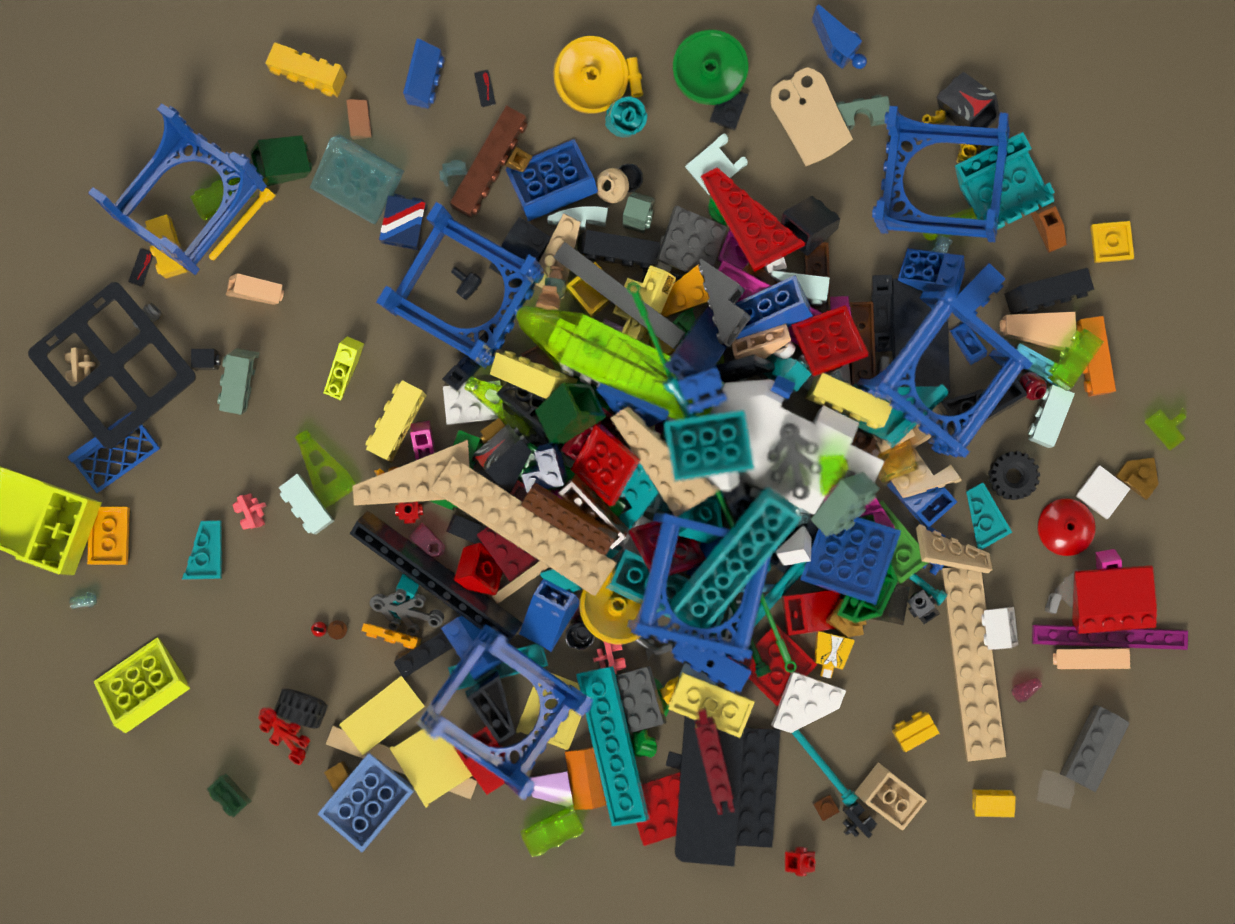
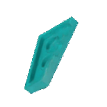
[966,482,1013,550]
[182,521,222,580]

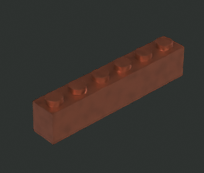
[450,105,528,218]

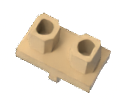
[65,347,96,383]

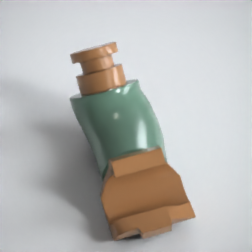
[536,266,566,310]

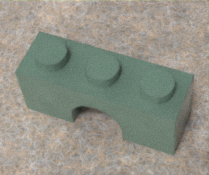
[836,95,890,130]

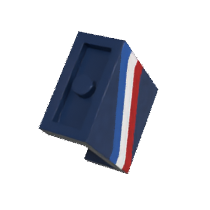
[379,194,427,250]

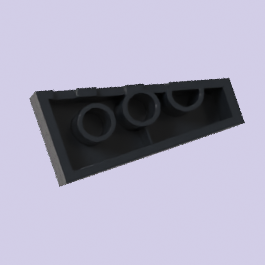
[576,230,660,270]
[1004,268,1095,315]
[938,379,1028,432]
[722,478,756,522]

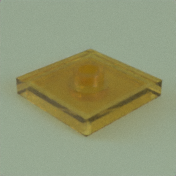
[876,439,919,483]

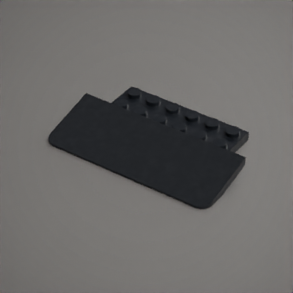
[675,716,780,867]

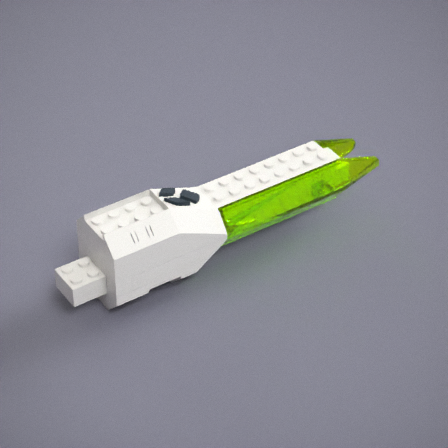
[516,306,884,516]

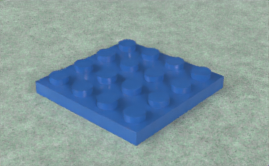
[801,517,901,605]

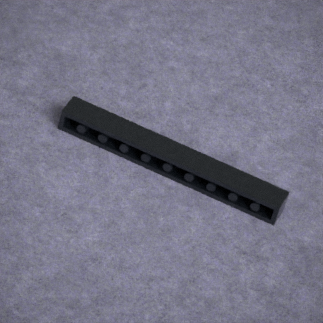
[350,511,523,643]

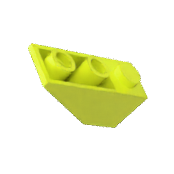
[324,336,364,400]

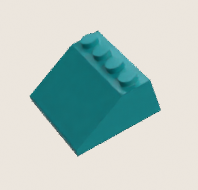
[664,410,755,482]

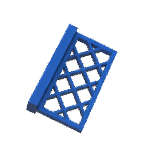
[68,411,161,493]

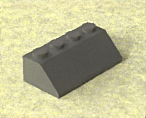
[1060,705,1130,792]

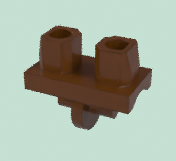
[850,432,881,457]

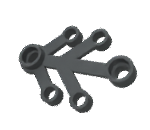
[767,423,822,500]
[370,589,444,636]

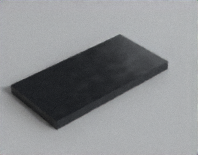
[891,279,950,394]

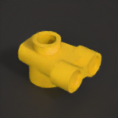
[956,144,982,163]

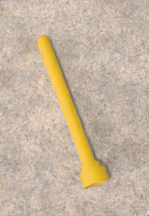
[209,188,276,260]

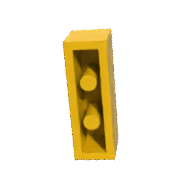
[145,214,188,279]

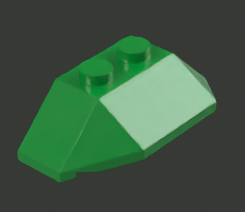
[837,563,898,623]

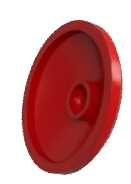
[1037,499,1096,556]

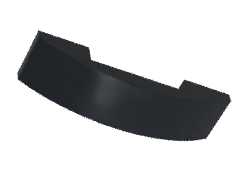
[871,275,892,352]
[442,325,506,392]

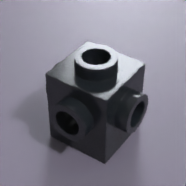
[907,590,940,625]

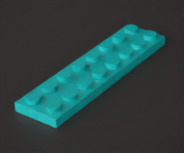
[576,666,649,826]

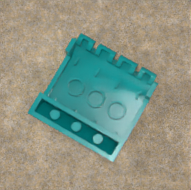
[955,132,1055,230]

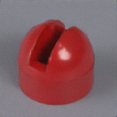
[311,621,327,637]

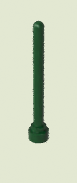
[729,598,772,678]

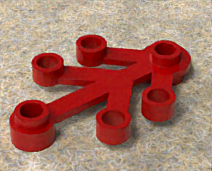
[258,707,310,765]

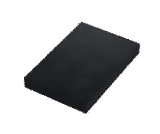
[714,355,775,383]

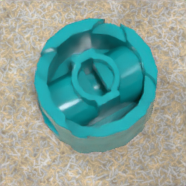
[605,96,648,138]

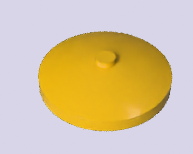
[553,36,628,114]
[579,567,641,644]

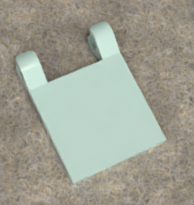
[685,134,748,195]

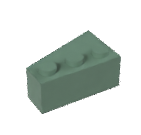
[623,192,655,233]
[217,348,259,415]

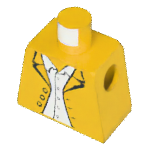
[814,631,855,678]

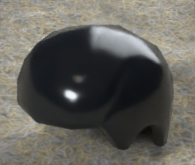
[618,163,643,192]
[565,621,595,650]

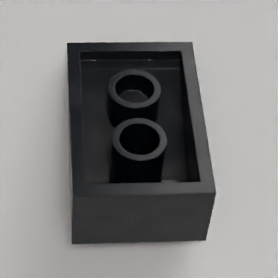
[489,217,551,287]

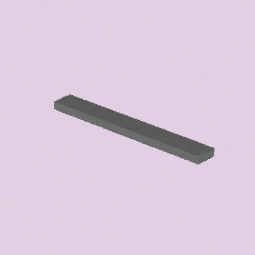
[554,242,686,349]

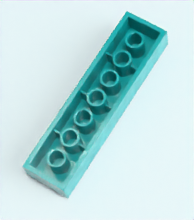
[671,486,801,629]

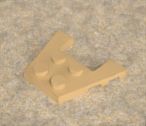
[882,424,962,498]

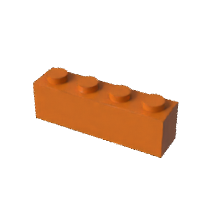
[1076,316,1116,397]

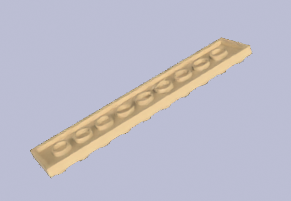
[431,457,616,596]
[941,567,1006,761]

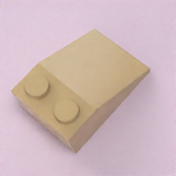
[855,762,927,831]

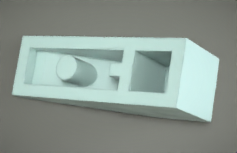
[771,271,830,306]

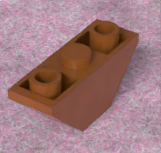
[1030,203,1067,253]

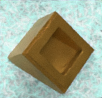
[506,147,532,172]

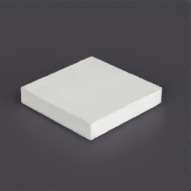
[1076,465,1131,519]

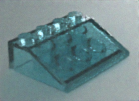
[310,134,404,225]

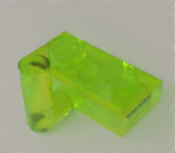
[1145,409,1187,451]

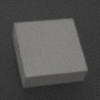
[1045,593,1062,614]

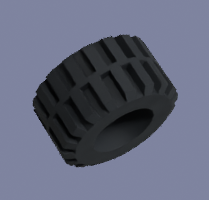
[274,688,328,729]

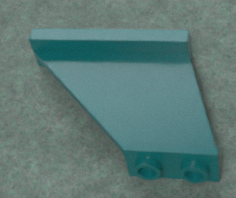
[830,383,948,448]

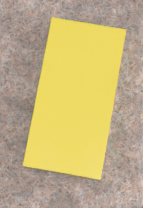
[668,672,755,738]
[339,676,425,755]

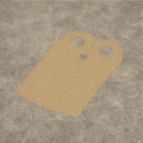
[771,67,853,166]

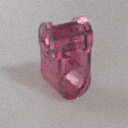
[408,522,445,557]

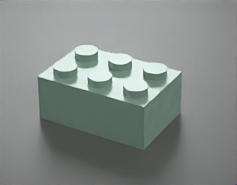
[811,472,879,536]

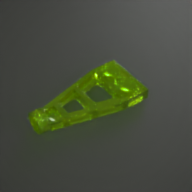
[464,376,531,435]
[294,430,356,508]

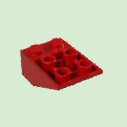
[782,590,840,635]
[454,726,513,795]

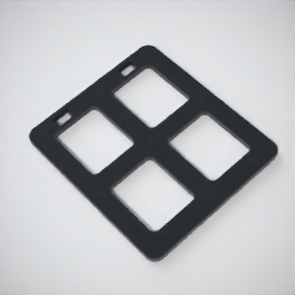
[28,282,196,449]

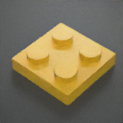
[1090,221,1134,263]

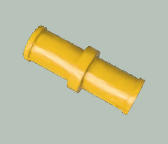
[626,57,643,98]

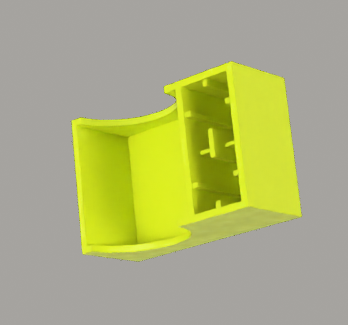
[0,466,102,575]

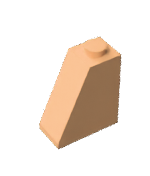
[226,273,284,305]

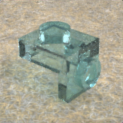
[439,160,467,186]

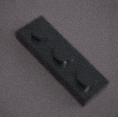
[394,631,453,679]

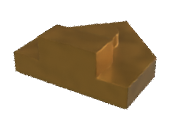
[1115,458,1159,500]
[826,598,867,638]

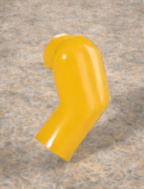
[922,110,947,124]

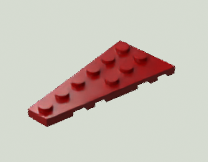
[700,167,805,272]

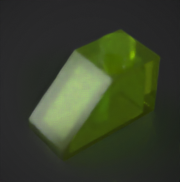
[818,454,848,497]

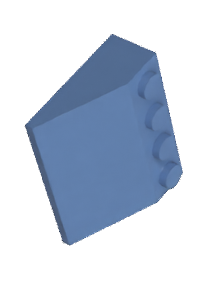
[318,753,415,852]

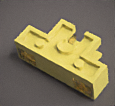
[613,266,676,345]

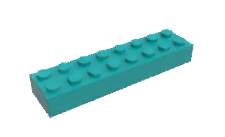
[448,644,548,691]

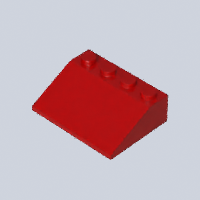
[1072,565,1157,634]

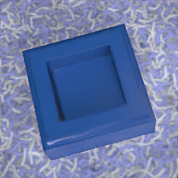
[771,375,795,399]

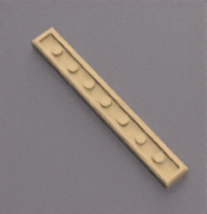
[326,726,477,799]

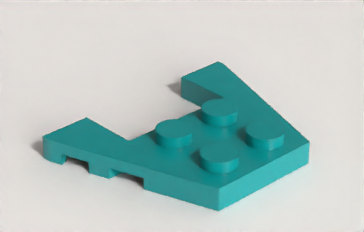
[619,462,659,530]

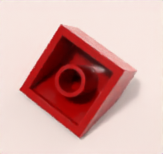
[454,543,503,595]

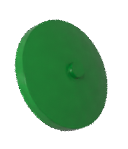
[673,30,749,105]

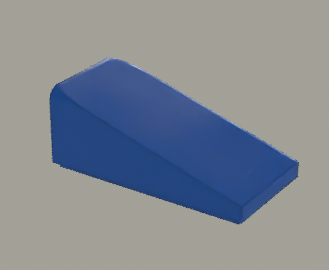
[950,323,987,365]

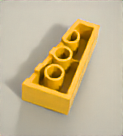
[266,43,347,97]

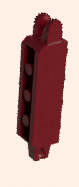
[695,707,735,815]

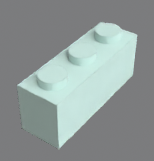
[1028,385,1075,448]
[279,474,334,534]

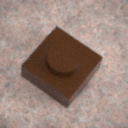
[813,794,840,821]

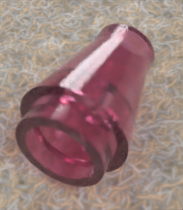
[1012,678,1042,703]

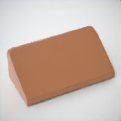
[347,99,371,140]

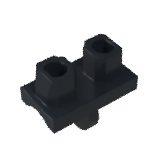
[842,802,877,839]

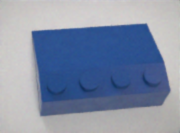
[505,139,598,222]

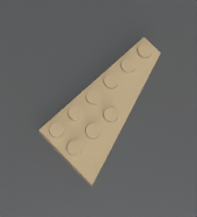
[611,407,720,517]
[353,440,469,505]

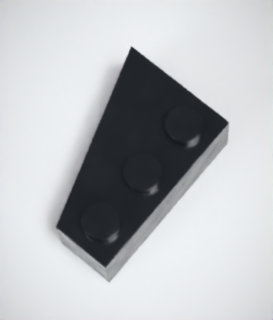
[465,670,515,744]

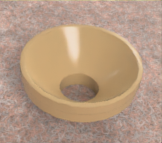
[596,168,629,203]

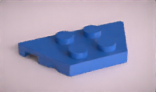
[597,383,670,427]

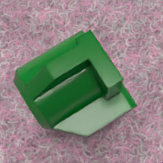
[631,729,658,758]

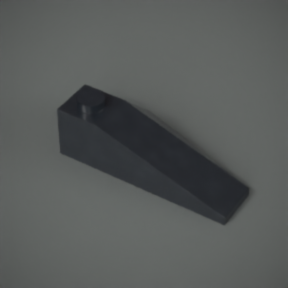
[496,382,559,444]

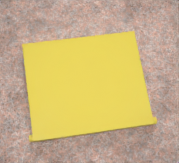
[516,672,582,750]
[390,729,472,808]

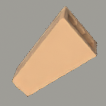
[1000,312,1078,353]
[1053,648,1130,669]

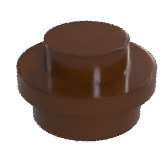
[328,620,347,640]

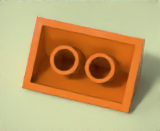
[565,747,607,810]

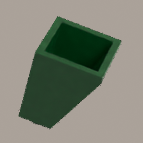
[250,135,312,187]
[536,383,606,443]

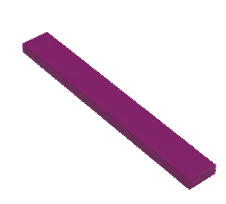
[1032,625,1188,650]

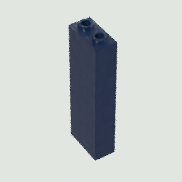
[664,306,727,380]

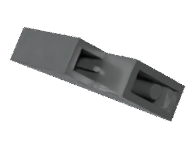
[698,259,751,348]

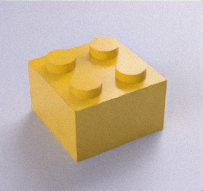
[566,262,611,318]

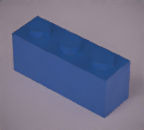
[955,263,1006,322]

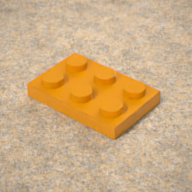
[87,507,130,565]

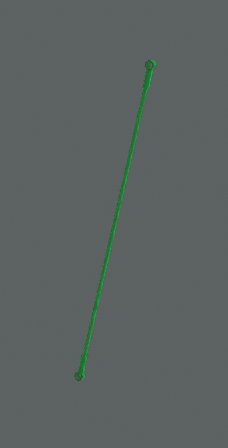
[627,282,796,673]

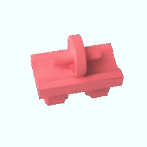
[232,493,266,530]
[593,642,626,674]

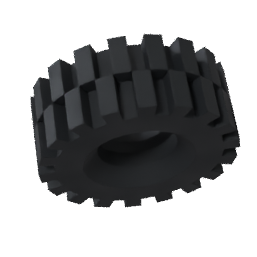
[988,451,1040,500]

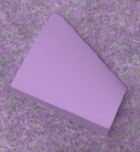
[530,771,574,808]

